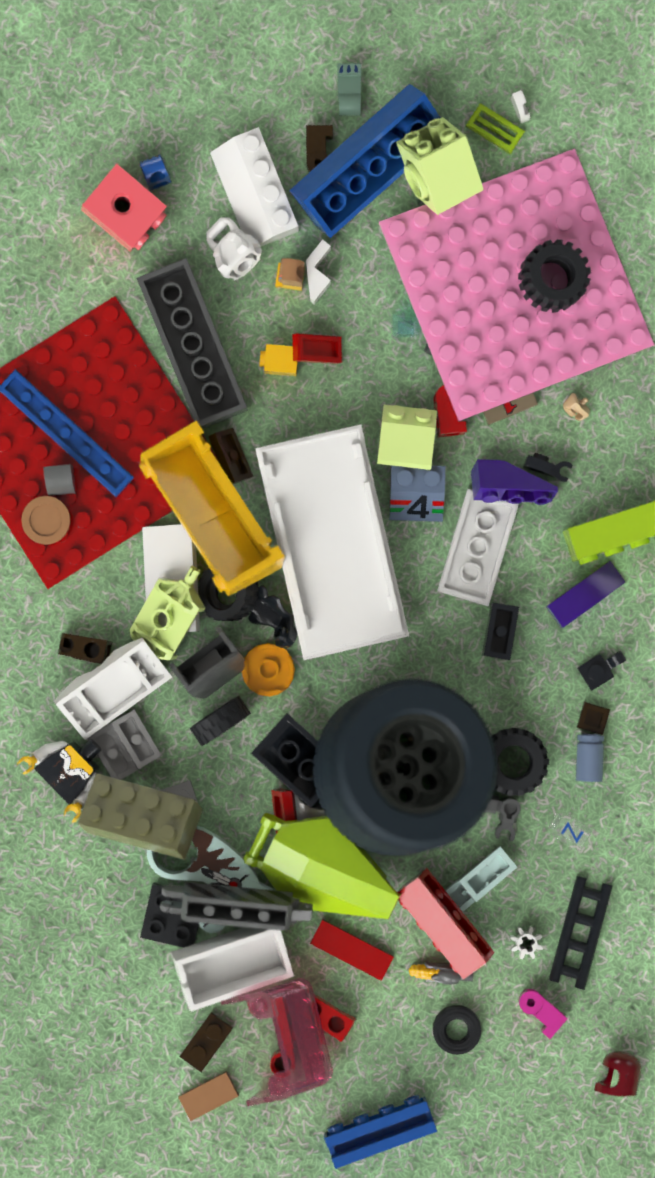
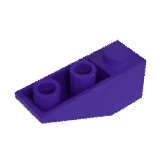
[471,459,558,505]

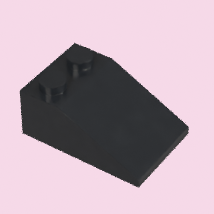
[251,713,319,808]

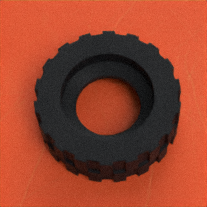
[198,567,258,621]
[190,696,251,747]

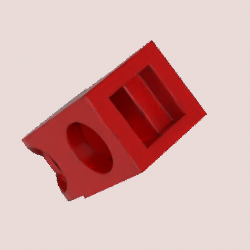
[433,385,467,437]
[302,994,357,1042]

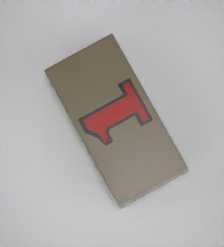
[483,393,538,425]

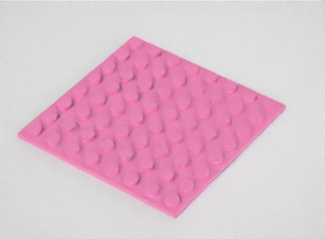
[379,149,654,421]

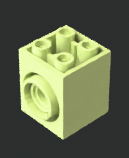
[396,117,484,215]

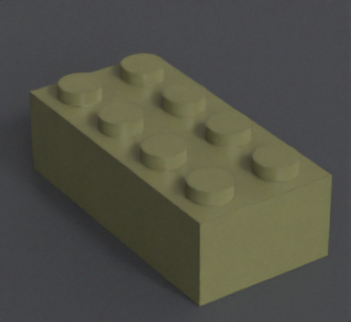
[78,773,203,860]

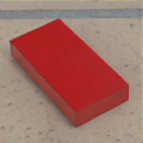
[292,333,342,364]

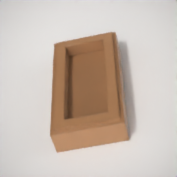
[178,1071,239,1121]

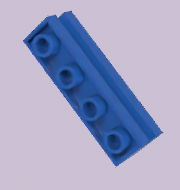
[324,1095,437,1169]

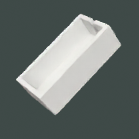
[171,927,294,1011]

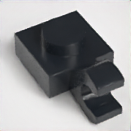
[523,453,573,482]
[577,651,626,691]

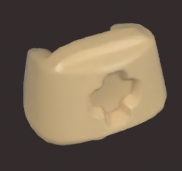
[563,393,590,421]

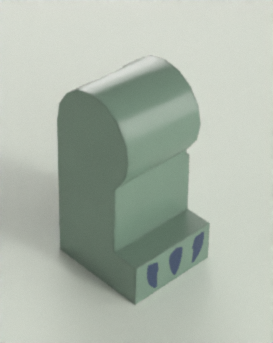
[337,63,362,116]

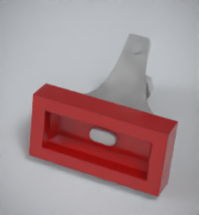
[271,788,327,834]

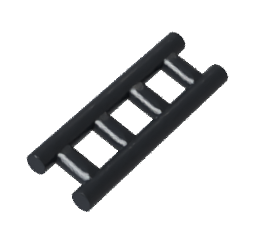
[549,876,613,990]

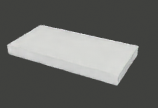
[437,489,519,606]
[142,524,200,632]

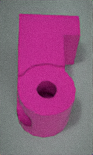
[518,989,568,1039]

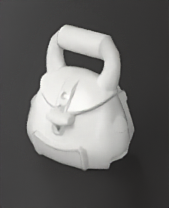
[206,217,262,280]

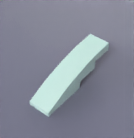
[445,846,517,912]

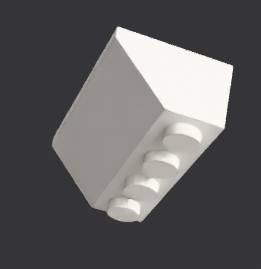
[210,127,299,246]

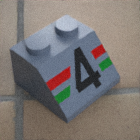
[389,465,446,522]

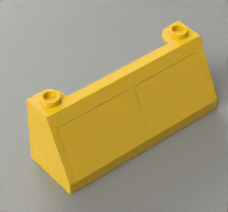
[139,421,285,596]

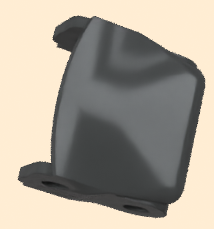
[169,627,245,699]

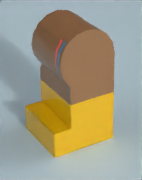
[275,258,305,291]

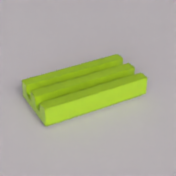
[466,103,525,155]

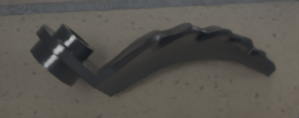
[236,581,298,648]

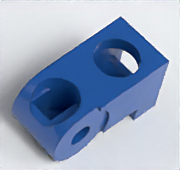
[140,154,172,191]

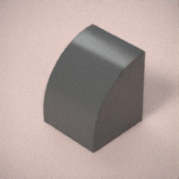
[43,464,76,496]

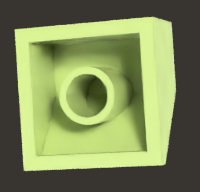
[377,405,437,470]

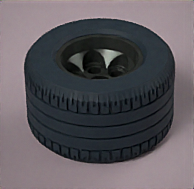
[313,679,497,856]

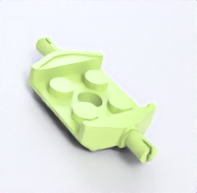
[130,566,205,660]

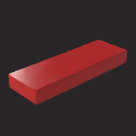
[310,919,394,981]

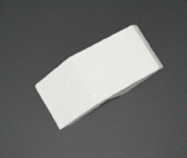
[306,239,331,305]

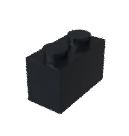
[482,602,519,660]

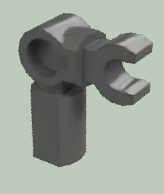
[485,795,521,841]

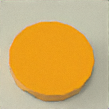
[242,643,295,697]

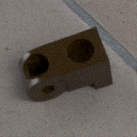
[306,125,333,172]
[58,633,113,664]

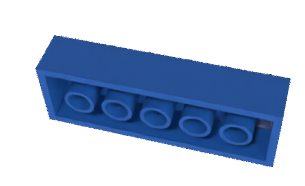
[289,84,441,238]

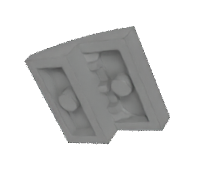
[88,709,162,780]

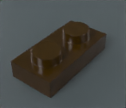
[208,428,254,484]
[179,1012,233,1072]

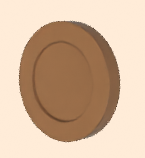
[22,496,71,545]

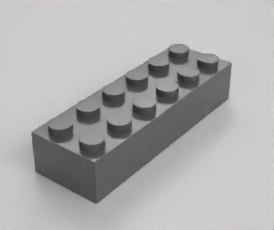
[137,258,248,429]

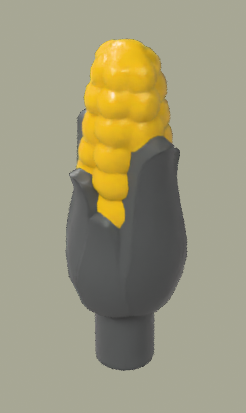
[409,961,474,985]

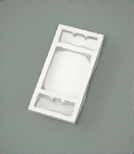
[54,638,172,740]

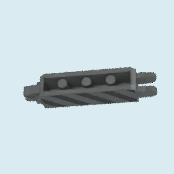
[160,882,313,931]

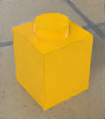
[259,344,298,376]

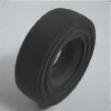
[433,1005,481,1055]

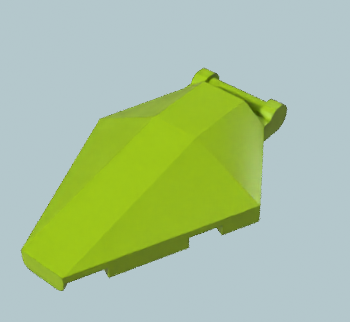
[243,813,401,919]

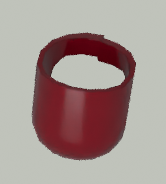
[594,1051,641,1097]

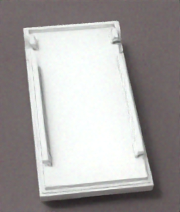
[255,425,409,660]

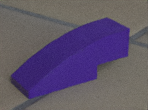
[545,561,626,628]

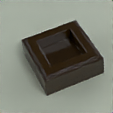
[577,702,610,735]

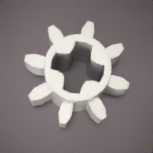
[510,926,543,959]

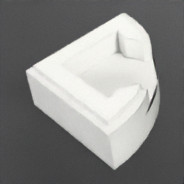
[511,90,530,123]

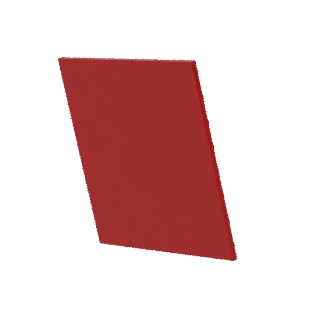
[0,296,219,589]

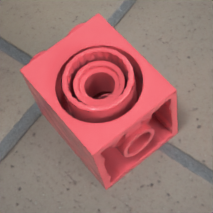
[81,164,167,252]

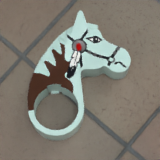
[147,826,273,933]

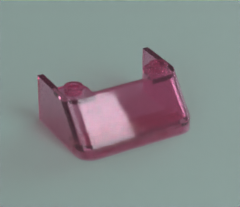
[221,978,333,1106]

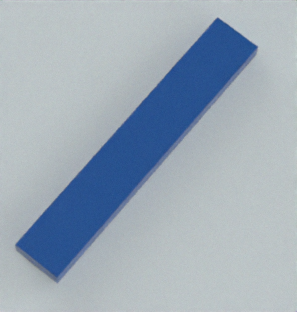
[0,369,134,497]

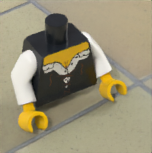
[17,739,102,823]

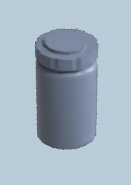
[576,733,604,782]

